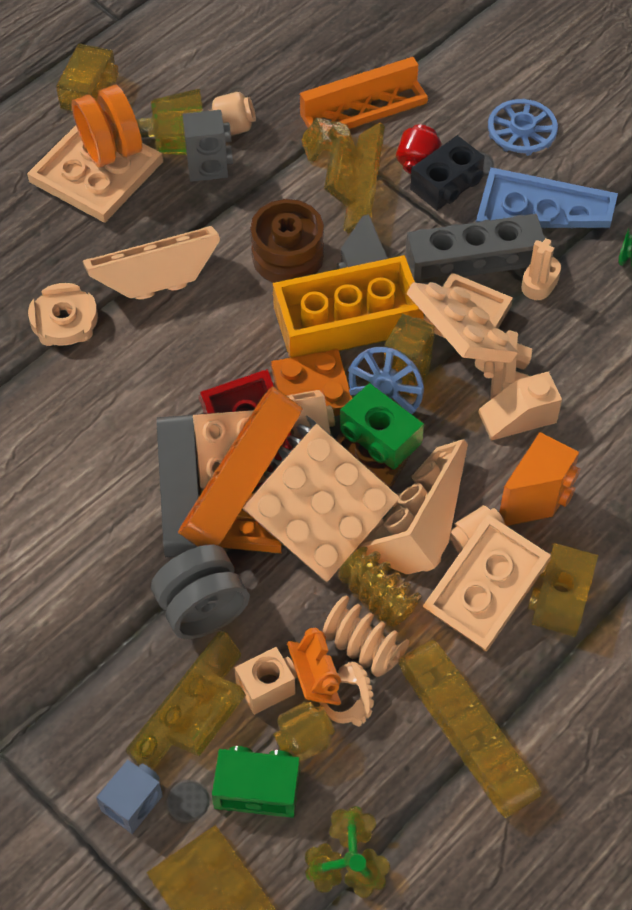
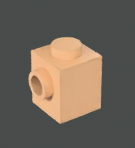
[287,390,335,438]

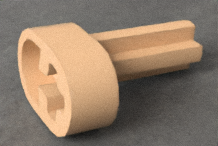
[521,238,561,300]

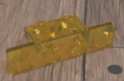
[324,122,385,234]
[126,631,246,770]

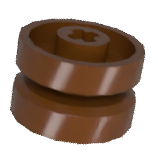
[250,199,324,283]

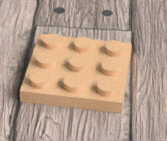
[27,126,163,223]
[242,423,400,582]

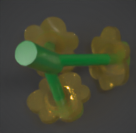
[305,806,390,898]

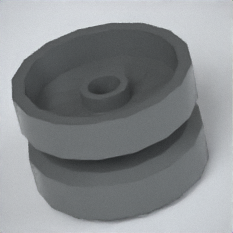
[151,544,250,639]

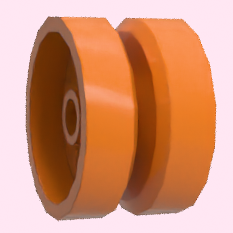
[71,84,143,167]

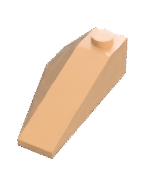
[355,439,468,575]

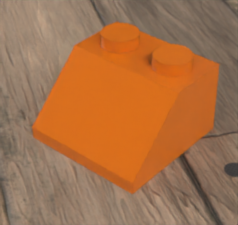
[499,432,581,526]

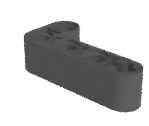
[157,415,199,558]

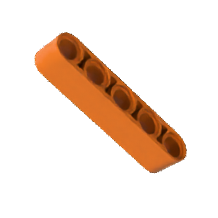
[178,387,303,547]

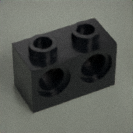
[410,135,485,211]

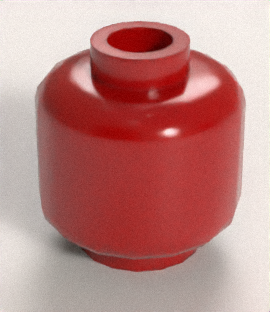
[396,124,442,174]

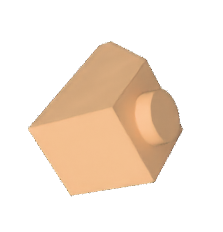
[479,371,562,441]

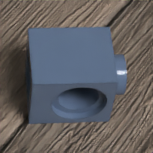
[96,759,163,834]

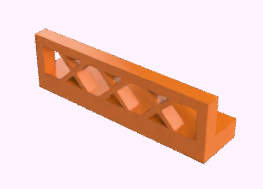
[300,57,428,140]

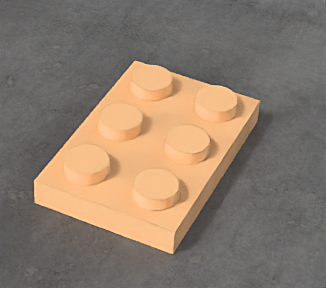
[406,282,518,363]
[423,514,552,652]

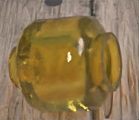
[273,702,335,761]

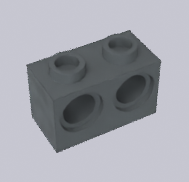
[182,110,233,182]

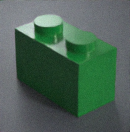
[212,746,300,818]

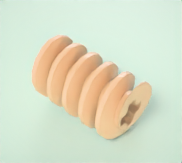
[323,595,409,677]

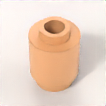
[450,505,505,554]

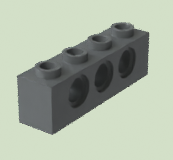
[406,214,545,283]

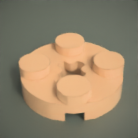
[28,283,98,346]

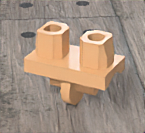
[474,330,532,399]

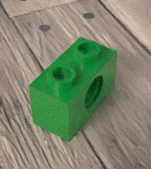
[340,383,424,470]

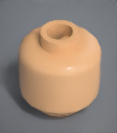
[209,92,256,136]

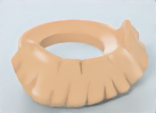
[320,662,374,727]

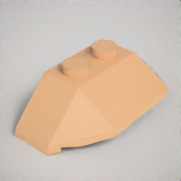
[83,226,220,299]

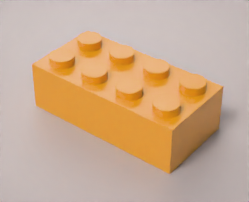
[273,255,424,358]

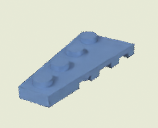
[476,167,618,228]

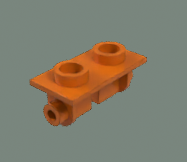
[287,628,341,705]

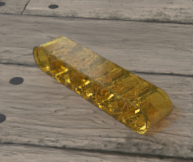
[398,639,541,818]

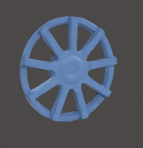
[488,99,558,156]
[348,347,424,414]

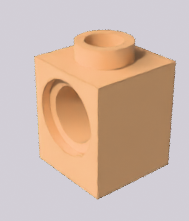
[234,647,298,715]

